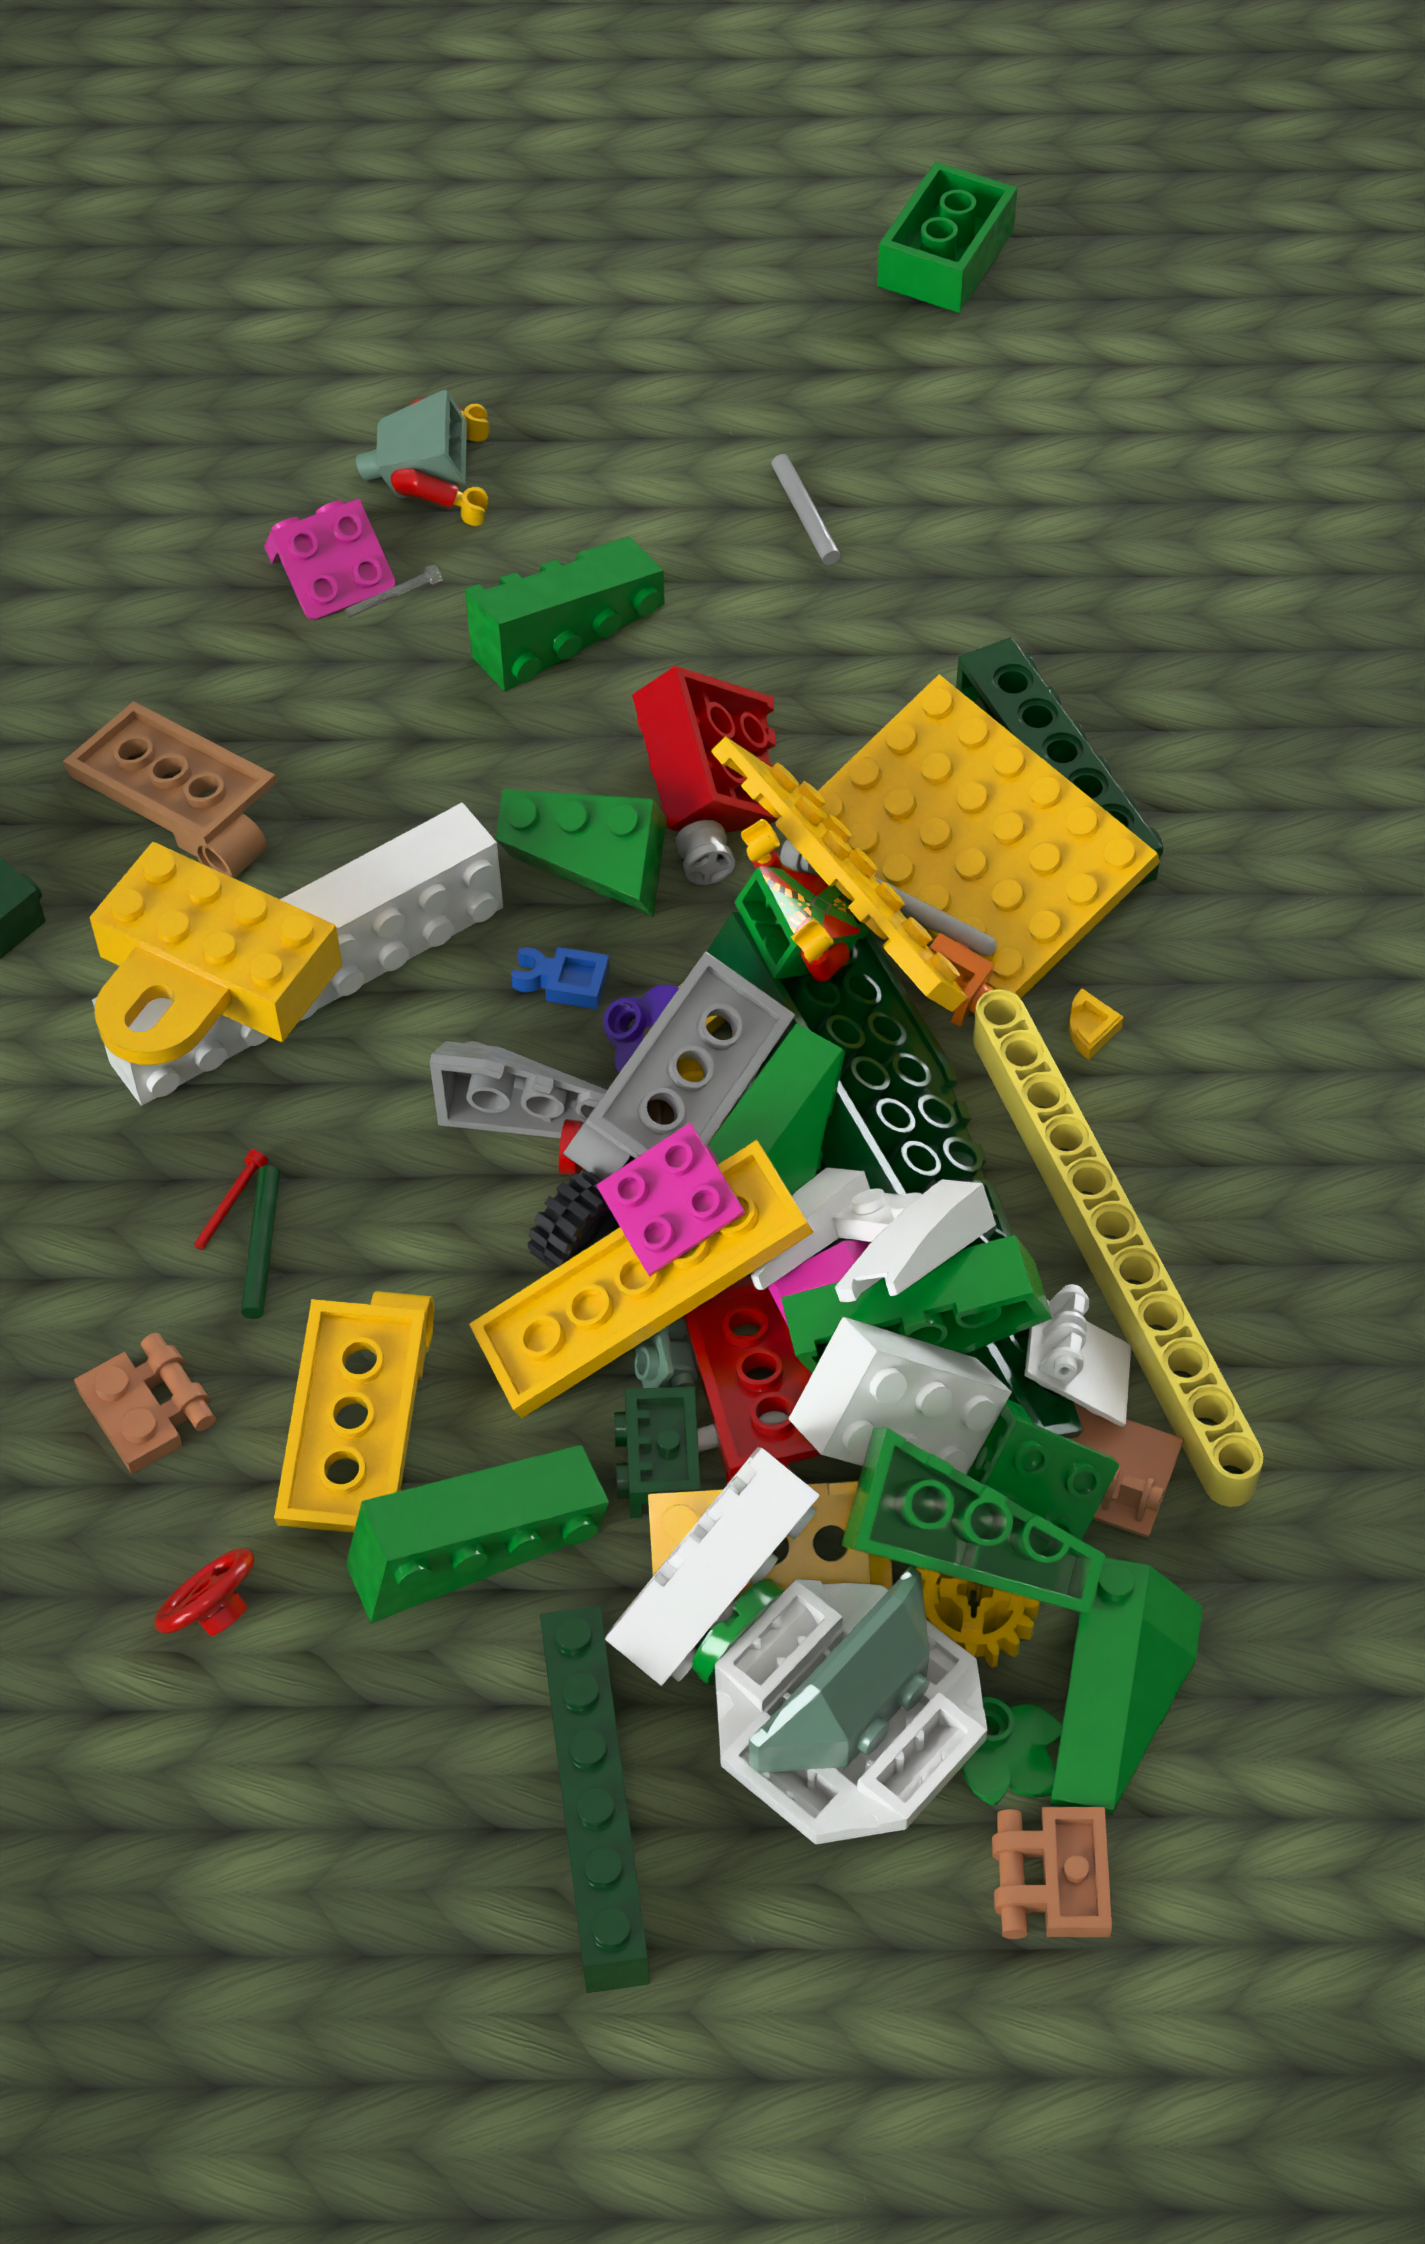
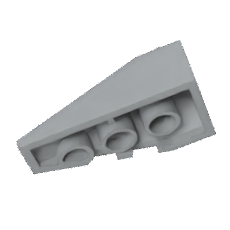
[430,1041,607,1138]

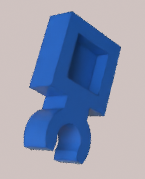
[511,947,610,1010]

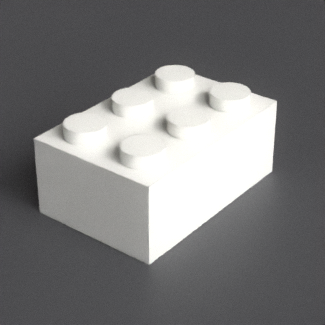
[789,1317,1012,1475]

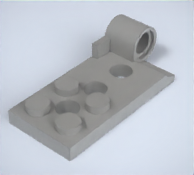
[563,951,795,1180]

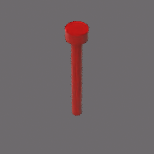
[194,1149,268,1250]

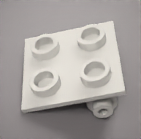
[1024,1284,1131,1428]

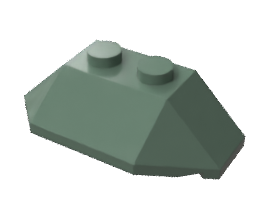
[749,1566,930,1773]

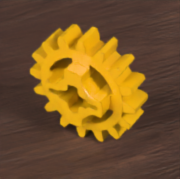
[916,1568,1040,1668]

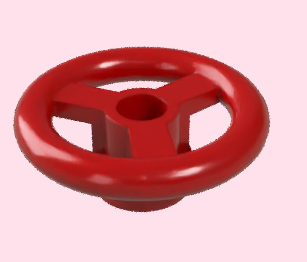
[154,1548,255,1636]

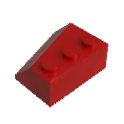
[632,665,778,833]

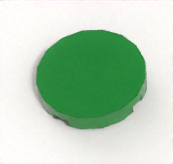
[692,1578,785,1686]

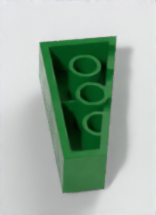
[781,1235,1053,1374]
[841,1427,1106,1615]
[346,1444,609,1624]

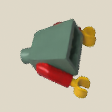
[356,389,490,526]

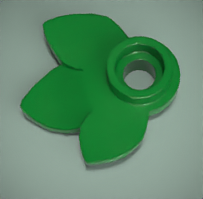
[961,1697,1062,1806]

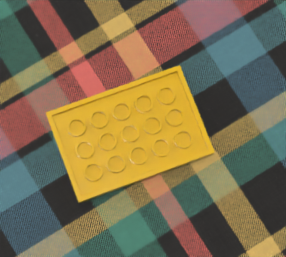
[818,674,1160,999]

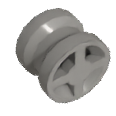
[675,820,735,885]

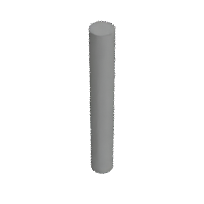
[771,454,841,565]

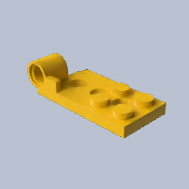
[274,1291,434,1533]
[648,1481,893,1602]

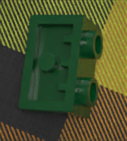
[614,1386,701,1518]

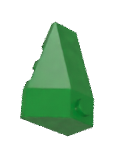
[1050,1557,1203,1816]

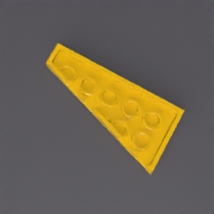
[711,736,968,1012]

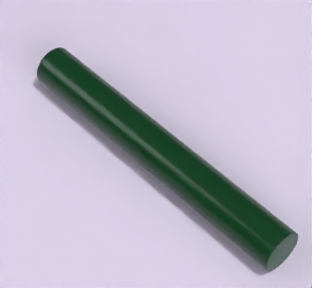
[241,1165,280,1319]

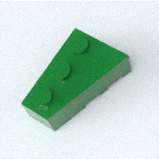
[495,789,667,917]

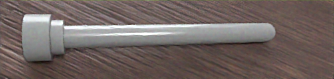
[780,839,997,956]

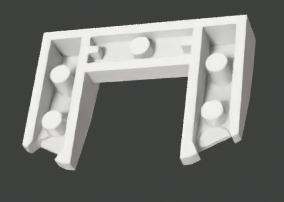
[750,1168,996,1302]

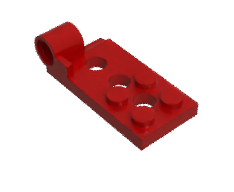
[682,1277,822,1484]

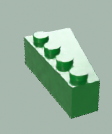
[465,536,665,692]

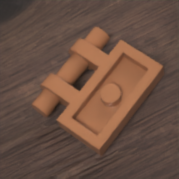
[74,1333,216,1475]
[992,1807,1112,1939]

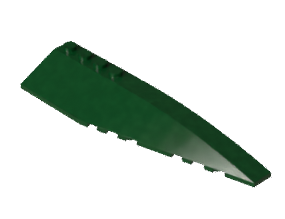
[707,912,1084,1439]

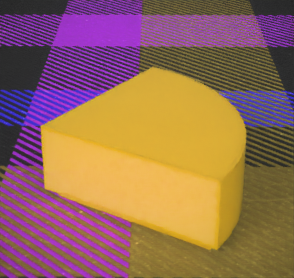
[1069,989,1124,1060]

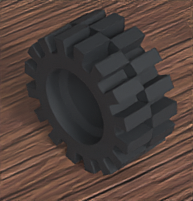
[528,1171,620,1270]

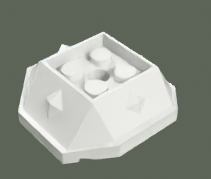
[715,1579,987,1844]

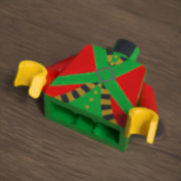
[734,819,869,982]

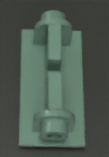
[634,1317,698,1388]

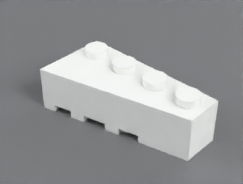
[605,1447,820,1686]

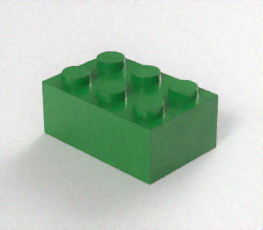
[877,162,1018,313]

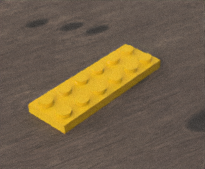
[469,1140,814,1418]

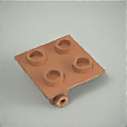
[1070,1402,1184,1539]

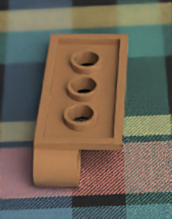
[63,701,277,879]

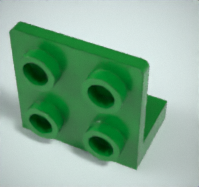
[967,1400,1119,1540]

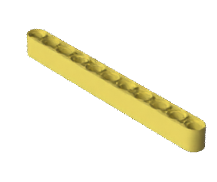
[973,989,1264,1507]

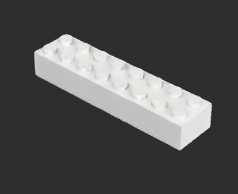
[92,802,503,1106]

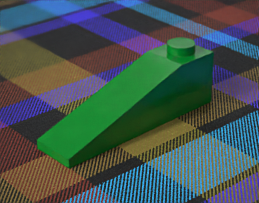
[708,1023,845,1195]

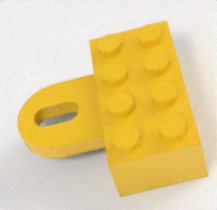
[90,842,343,1065]

